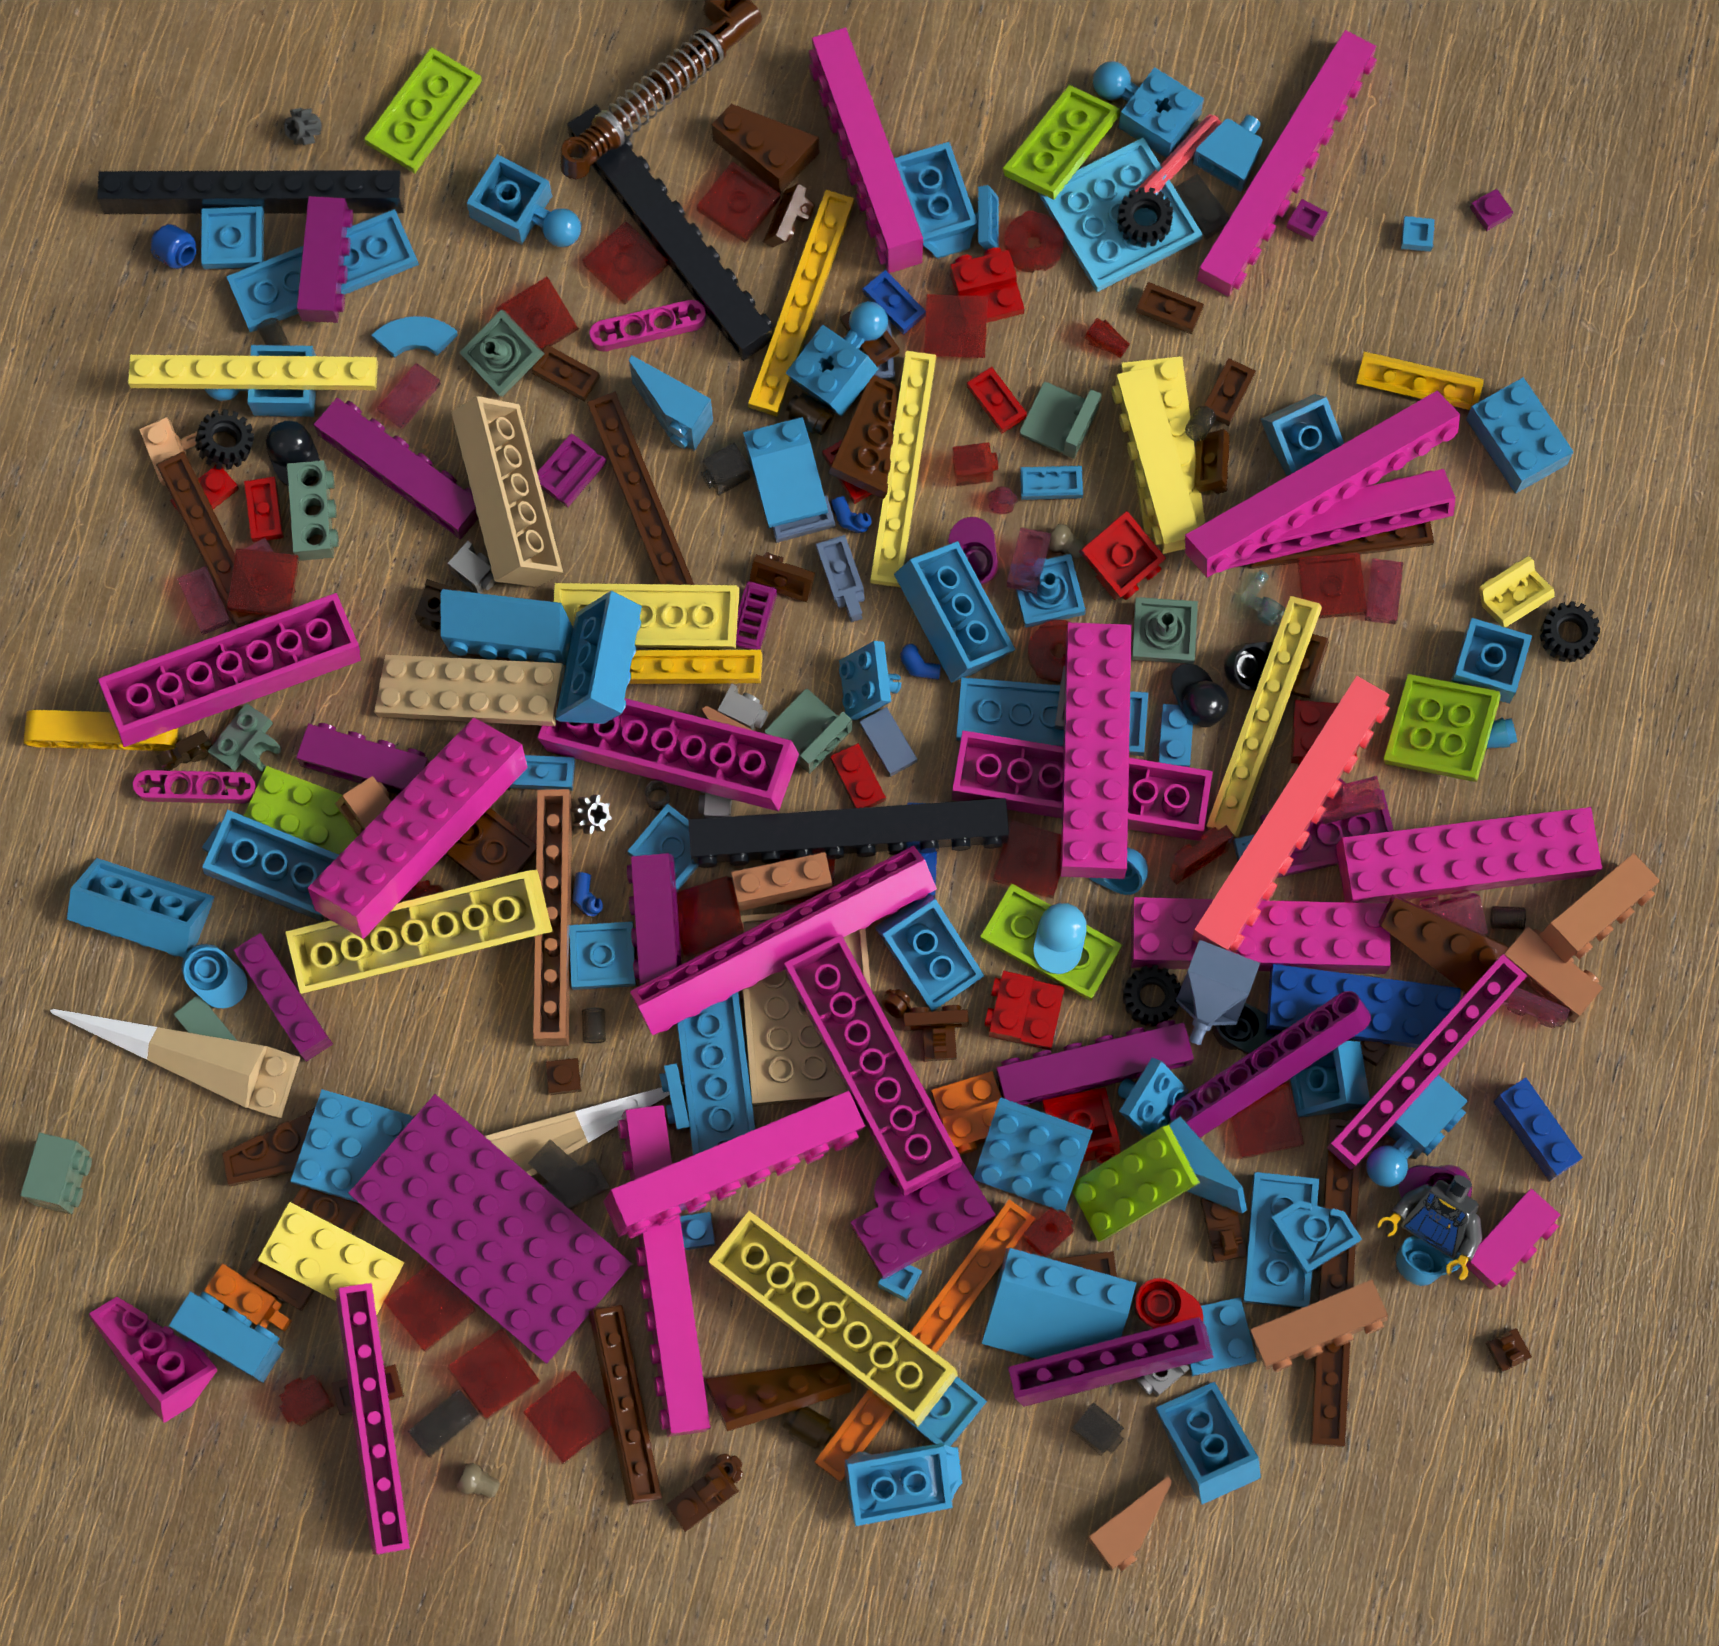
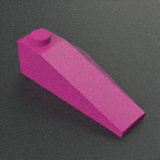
[89,1297,217,1423]

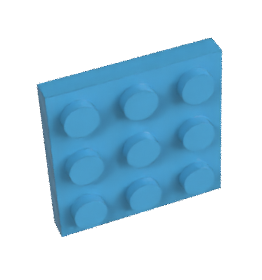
[291,1089,414,1203]
[973,1097,1093,1212]

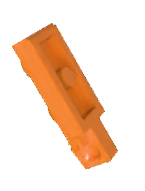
[204,1263,292,1332]

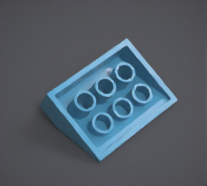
[981,1248,1136,1359]

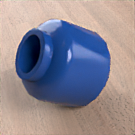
[151,224,196,269]

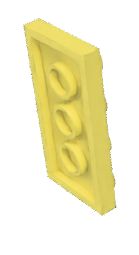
[257,1202,405,1316]

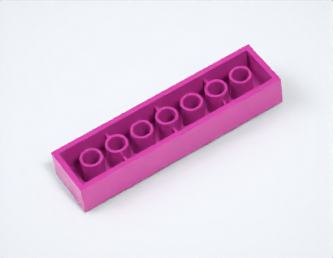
[808,27,923,273]
[98,593,361,747]
[1060,622,1131,879]
[538,698,799,812]
[308,717,528,939]
[952,730,1213,841]
[1336,807,1602,903]
[1131,897,1391,974]
[784,934,962,1196]
[603,1091,865,1239]

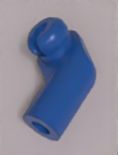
[831,496,872,533]
[900,644,941,680]
[572,872,603,916]

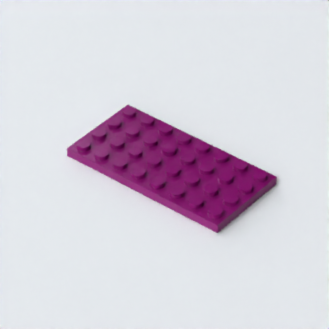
[348,1094,632,1364]

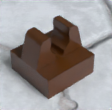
[922,1026,957,1062]
[1486,1328,1532,1373]

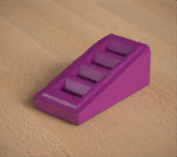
[736,581,777,650]

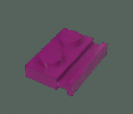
[537,433,606,508]

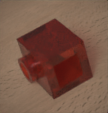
[952,442,998,486]
[1023,1207,1074,1258]
[279,1374,334,1427]

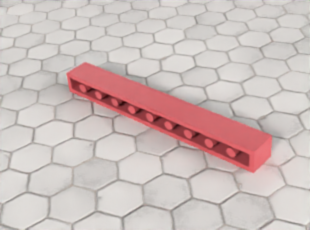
[1192,676,1390,953]

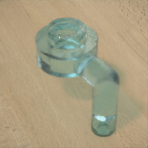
[1241,570,1285,627]

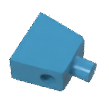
[1193,115,1263,192]

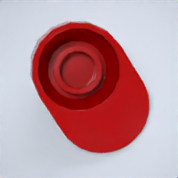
[1134,1278,1203,1329]

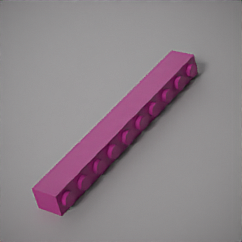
[1197,30,1377,297]
[1185,390,1460,578]
[630,846,937,1036]
[618,1105,710,1437]

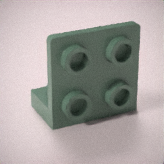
[1020,382,1102,459]
[765,689,852,774]

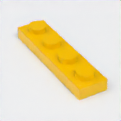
[1356,351,1484,410]

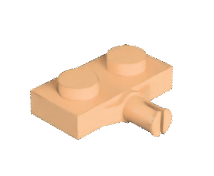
[139,417,197,486]

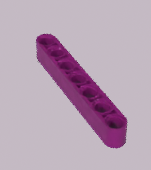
[1170,991,1371,1138]

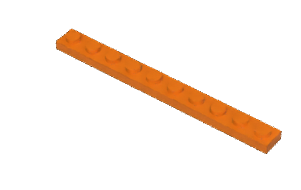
[814,1199,1035,1483]

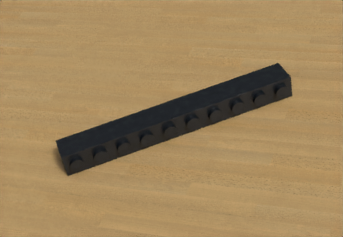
[567,104,774,361]
[97,170,405,214]
[689,798,1009,868]

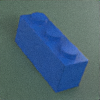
[1493,1078,1583,1182]

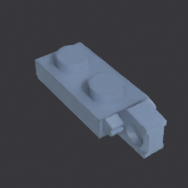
[816,535,865,622]

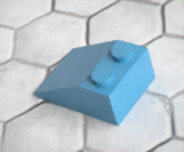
[629,355,714,451]
[1260,394,1345,476]
[743,417,828,528]
[875,894,984,1011]
[1169,1117,1247,1213]
[1156,1382,1261,1505]

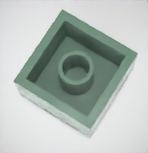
[20,1133,92,1214]

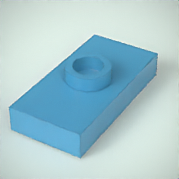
[975,185,999,251]
[1020,466,1083,500]

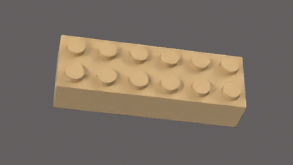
[451,396,563,587]

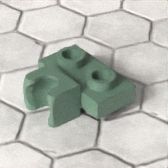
[208,703,281,772]

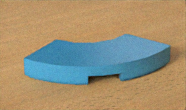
[371,316,458,358]

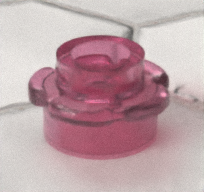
[987,487,1018,514]

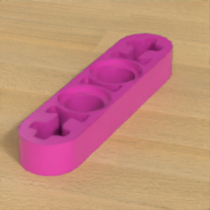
[590,300,706,351]
[133,770,257,804]

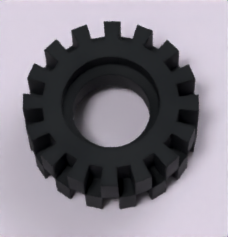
[1117,187,1173,247]
[195,409,254,470]
[1540,601,1600,662]
[1123,965,1181,1026]

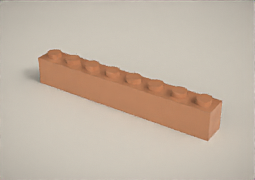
[533,789,572,1046]

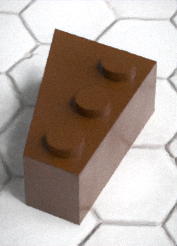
[711,104,819,194]

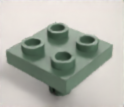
[459,309,545,397]
[1132,597,1198,664]

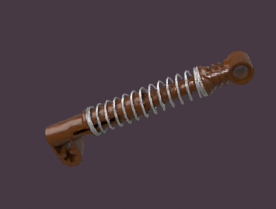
[560,0,762,179]

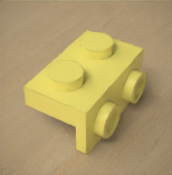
[1479,556,1555,628]

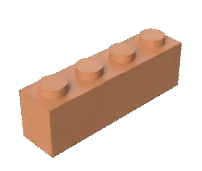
[1539,853,1660,964]
[1250,1280,1388,1372]

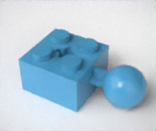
[1093,61,1204,158]
[466,154,581,247]
[786,301,888,417]
[204,345,316,417]
[1366,1075,1468,1187]

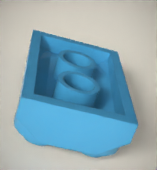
[894,142,978,258]
[845,1443,962,1526]

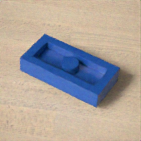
[863,270,926,335]

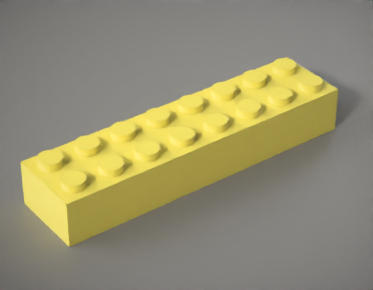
[285,870,553,994]
[708,1211,958,1427]

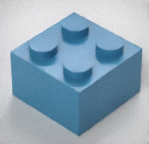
[1451,618,1532,704]

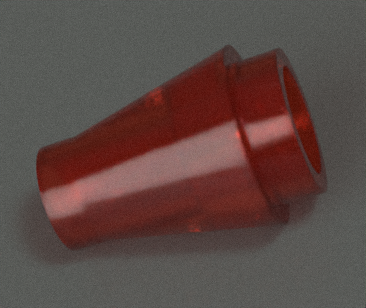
[1083,317,1131,359]

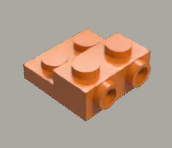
[931,1071,1001,1155]

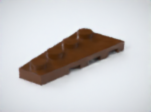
[828,375,899,499]
[1378,894,1508,993]
[222,1094,344,1187]
[706,1362,851,1432]

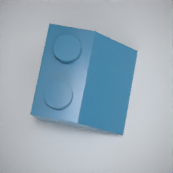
[1290,1041,1370,1117]

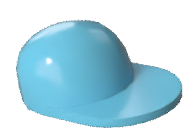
[1033,903,1086,974]

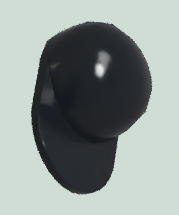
[265,420,320,486]
[1224,642,1273,691]
[1171,664,1229,727]
[1212,1003,1282,1055]

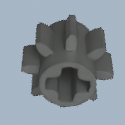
[284,108,322,145]
[571,795,612,834]

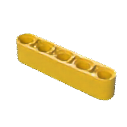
[24,710,178,751]

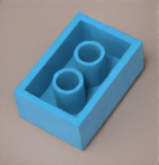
[1466,377,1574,494]
[169,1291,284,1383]

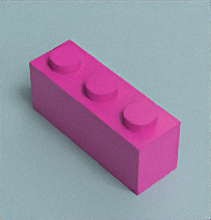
[1466,1188,1561,1290]

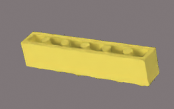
[1111,366,1198,554]

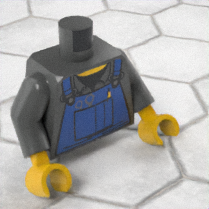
[1378,1175,1482,1280]

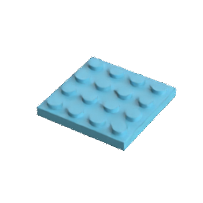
[1038,137,1203,292]

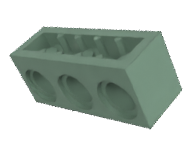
[287,460,339,561]

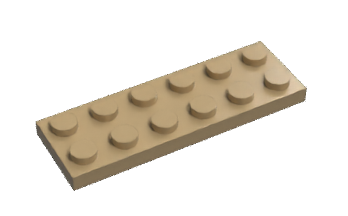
[374,655,565,726]

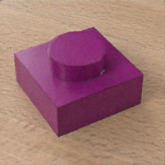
[1470,188,1513,231]
[1286,199,1328,242]

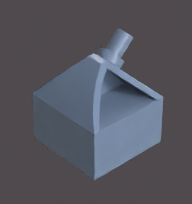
[1176,940,1260,1045]

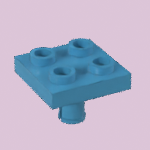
[1010,554,1086,628]
[839,641,901,720]
[1118,1057,1188,1138]

